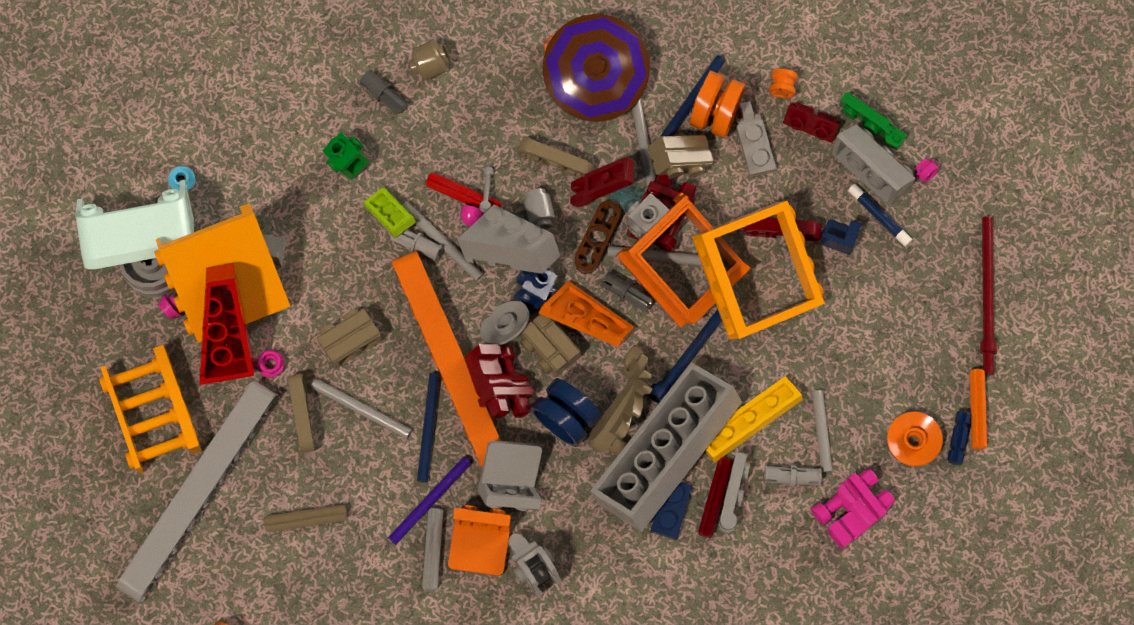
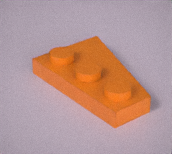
[539,280,634,347]

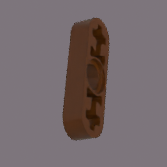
[574,200,621,274]

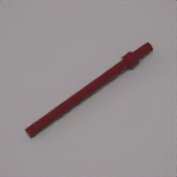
[980,217,997,376]

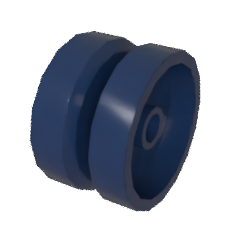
[530,378,602,447]

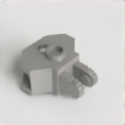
[508,533,562,597]

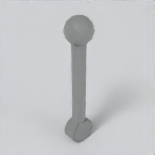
[479,166,494,212]

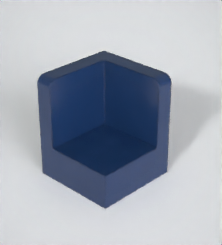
[819,220,861,255]

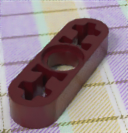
[743,218,822,241]

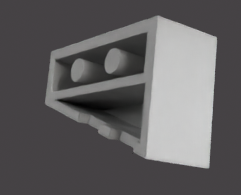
[457,205,560,274]

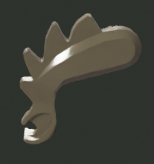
[589,345,652,456]

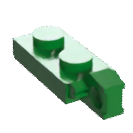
[839,92,907,150]

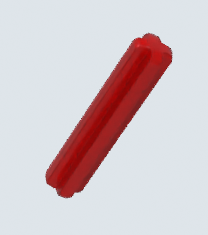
[426,172,502,208]

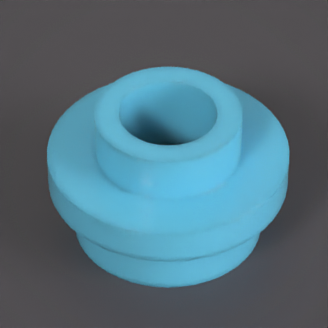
[168,166,196,191]

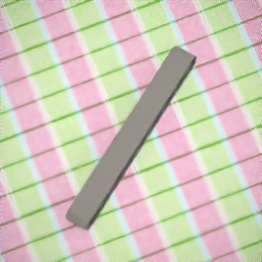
[116,381,279,603]

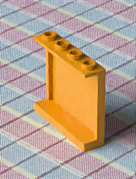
[154,203,291,343]

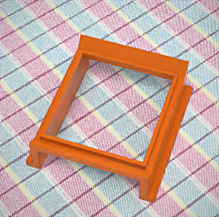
[616,192,751,328]

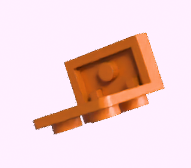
[448,505,511,576]

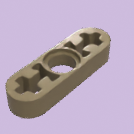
[517,138,594,178]
[288,373,315,453]

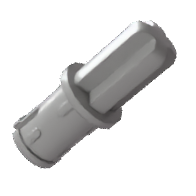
[390,230,444,261]

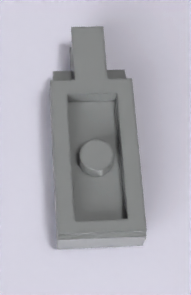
[736,101,776,177]

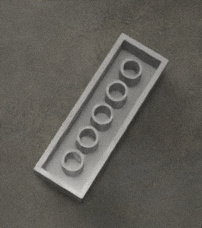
[590,362,742,532]

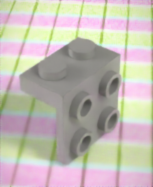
[478,440,542,511]

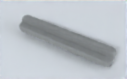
[422,508,443,591]

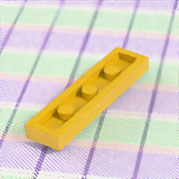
[705,376,803,463]

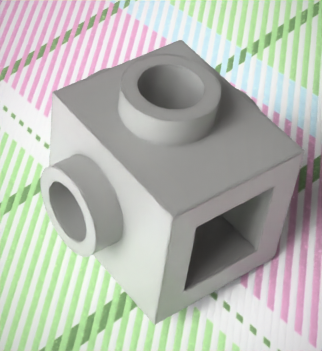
[627,193,670,239]

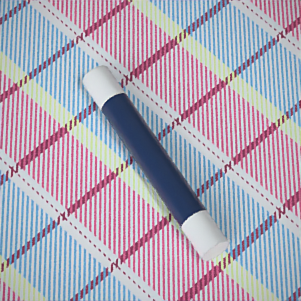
[848,183,913,247]

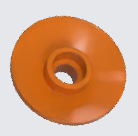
[887,412,943,467]

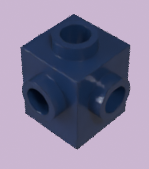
[513,268,558,311]

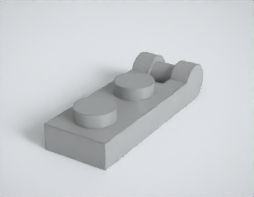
[719,452,750,534]

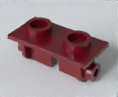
[783,101,841,143]

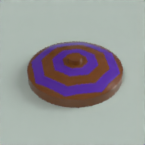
[542,14,650,122]

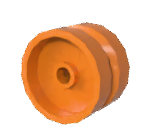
[690,71,746,139]

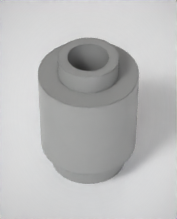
[524,188,556,230]

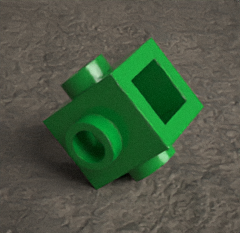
[322,132,371,180]

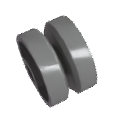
[119,258,175,298]

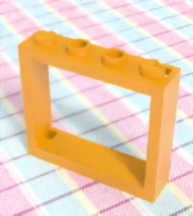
[692,201,825,340]

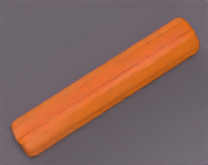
[969,369,987,450]

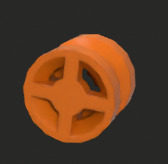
[769,69,798,99]

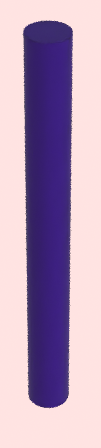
[388,456,472,545]

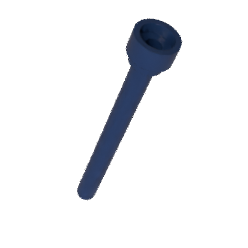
[647,309,722,404]

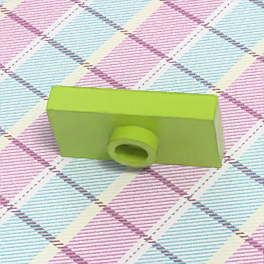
[362,187,416,238]

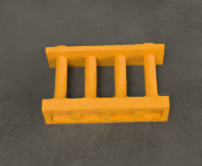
[99,345,202,474]

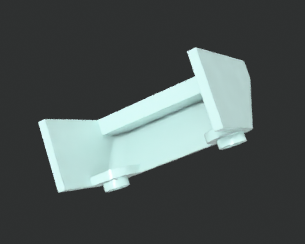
[75,180,194,269]

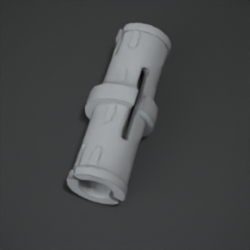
[764,465,822,487]

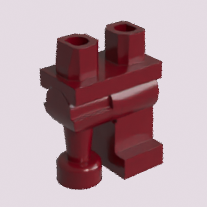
[627,175,696,252]
[464,344,535,418]

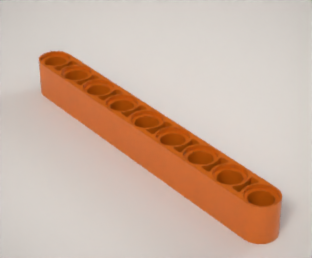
[391,251,501,468]

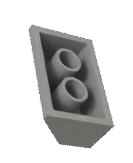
[832,124,916,208]

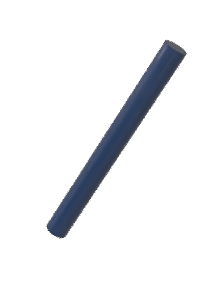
[660,55,725,137]
[417,373,440,483]

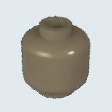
[409,40,451,80]

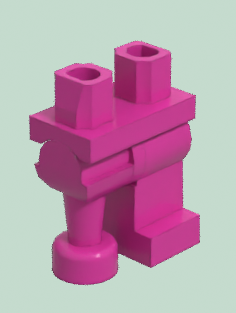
[810,469,895,551]

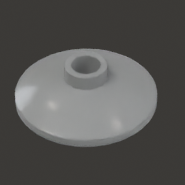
[480,301,529,345]

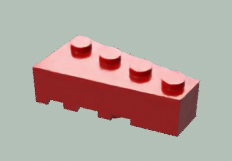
[199,263,254,385]

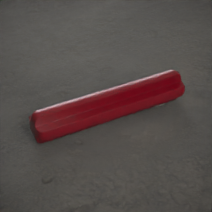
[698,457,733,538]

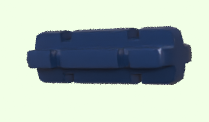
[947,411,971,465]

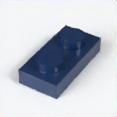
[650,482,692,540]

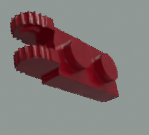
[570,157,634,207]

